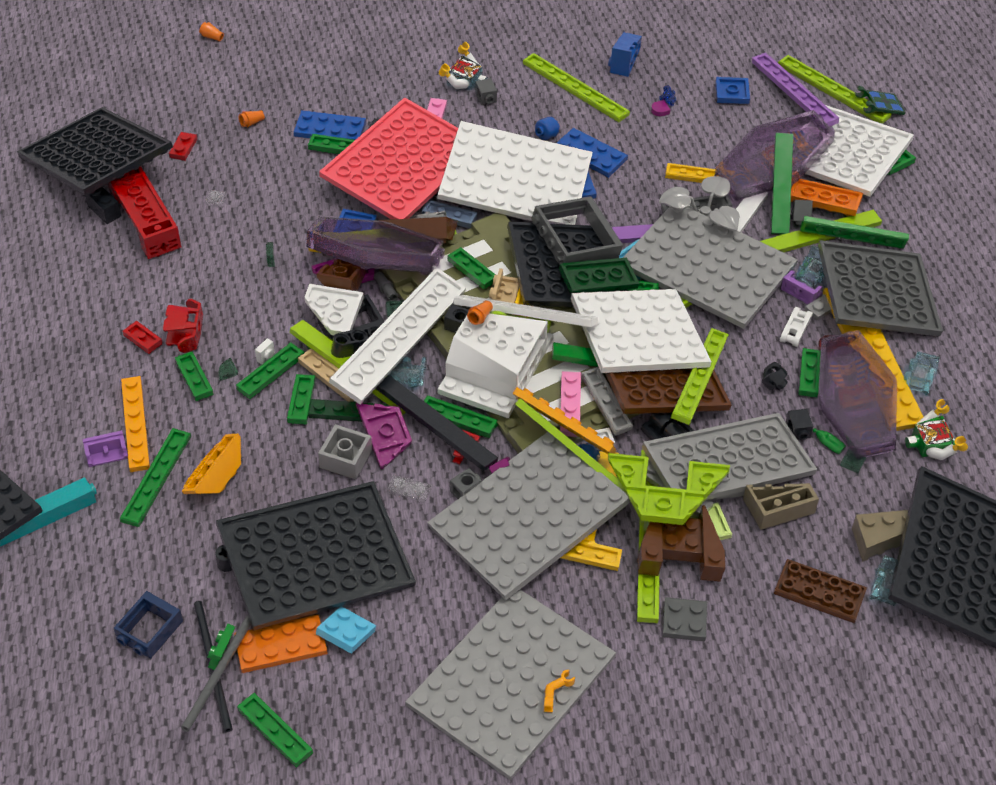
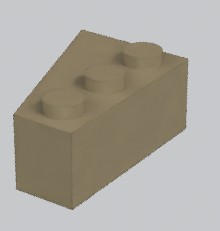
[743,483,819,530]
[852,510,908,562]

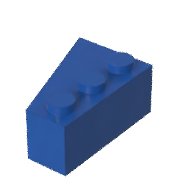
[608,32,642,77]

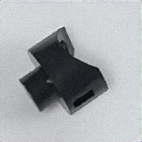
[762,362,788,390]

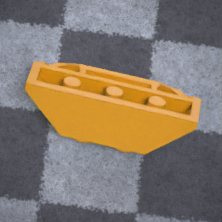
[182,433,241,494]

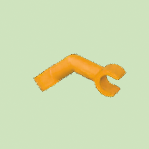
[544,670,575,712]

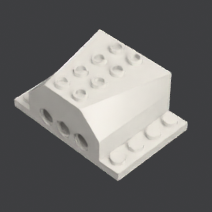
[438,313,553,418]

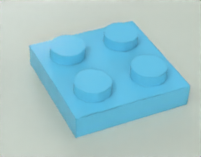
[316,606,376,654]

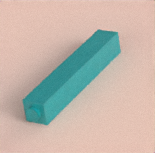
[0,477,97,547]

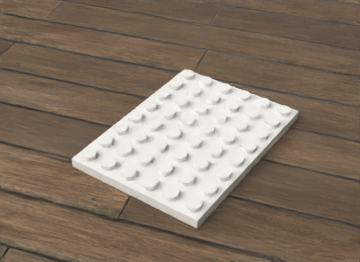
[437,121,593,225]

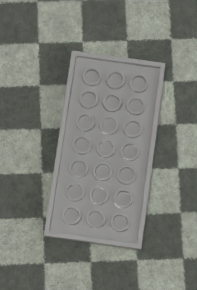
[642,413,817,500]

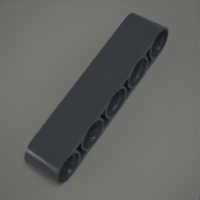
[331,324,382,358]

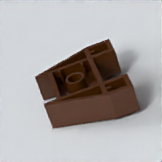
[638,505,726,582]

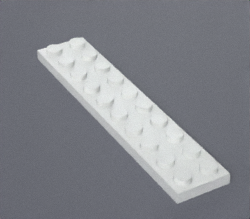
[329,268,466,404]

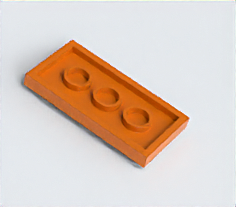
[791,178,863,216]
[234,614,328,673]

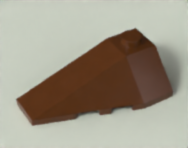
[379,217,457,244]

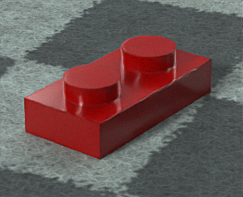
[169,132,197,161]
[123,321,163,354]

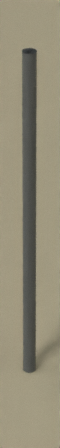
[181,614,251,732]

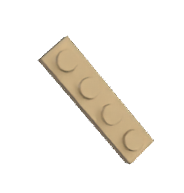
[298,349,354,402]

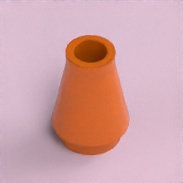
[199,22,224,42]
[238,110,265,128]
[467,300,493,325]

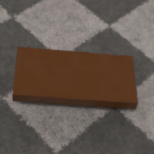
[774,559,867,623]

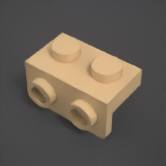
[489,268,519,303]

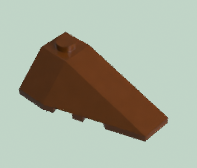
[317,247,375,291]

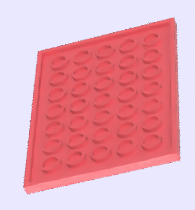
[319,98,458,219]

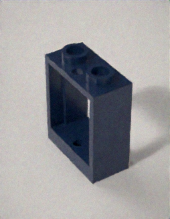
[114,591,183,659]

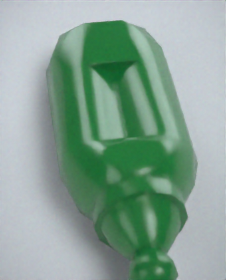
[813,428,846,454]

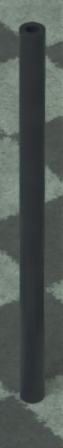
[194,601,233,733]

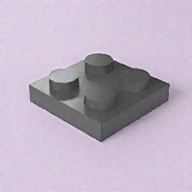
[662,597,707,641]

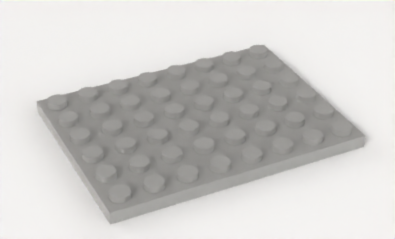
[623,207,798,329]
[427,432,631,600]
[405,589,616,780]

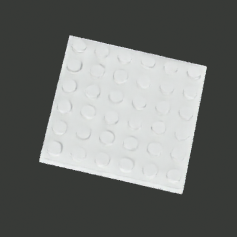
[792,105,914,197]
[571,289,711,373]

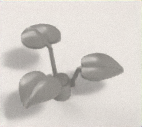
[659,176,740,232]

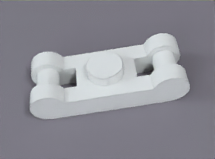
[780,307,813,347]

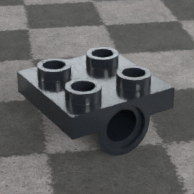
[641,412,694,440]

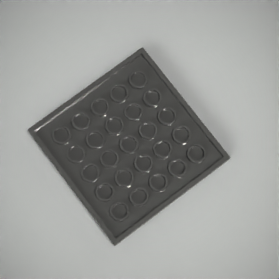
[818,240,943,336]

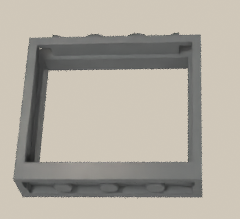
[531,196,623,264]

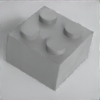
[318,424,372,480]

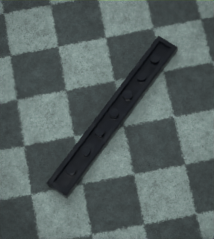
[375,374,498,471]

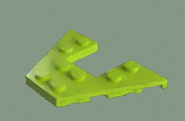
[608,453,730,525]

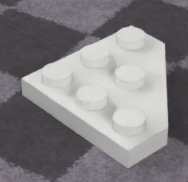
[305,284,364,335]

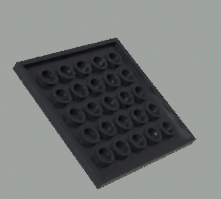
[507,222,628,307]

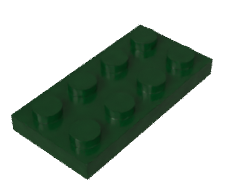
[559,257,640,295]

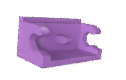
[781,270,823,304]
[83,430,128,467]

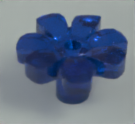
[659,85,676,106]

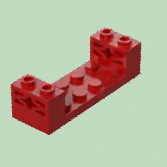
[108,166,182,259]

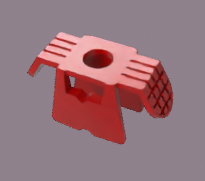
[163,299,203,353]

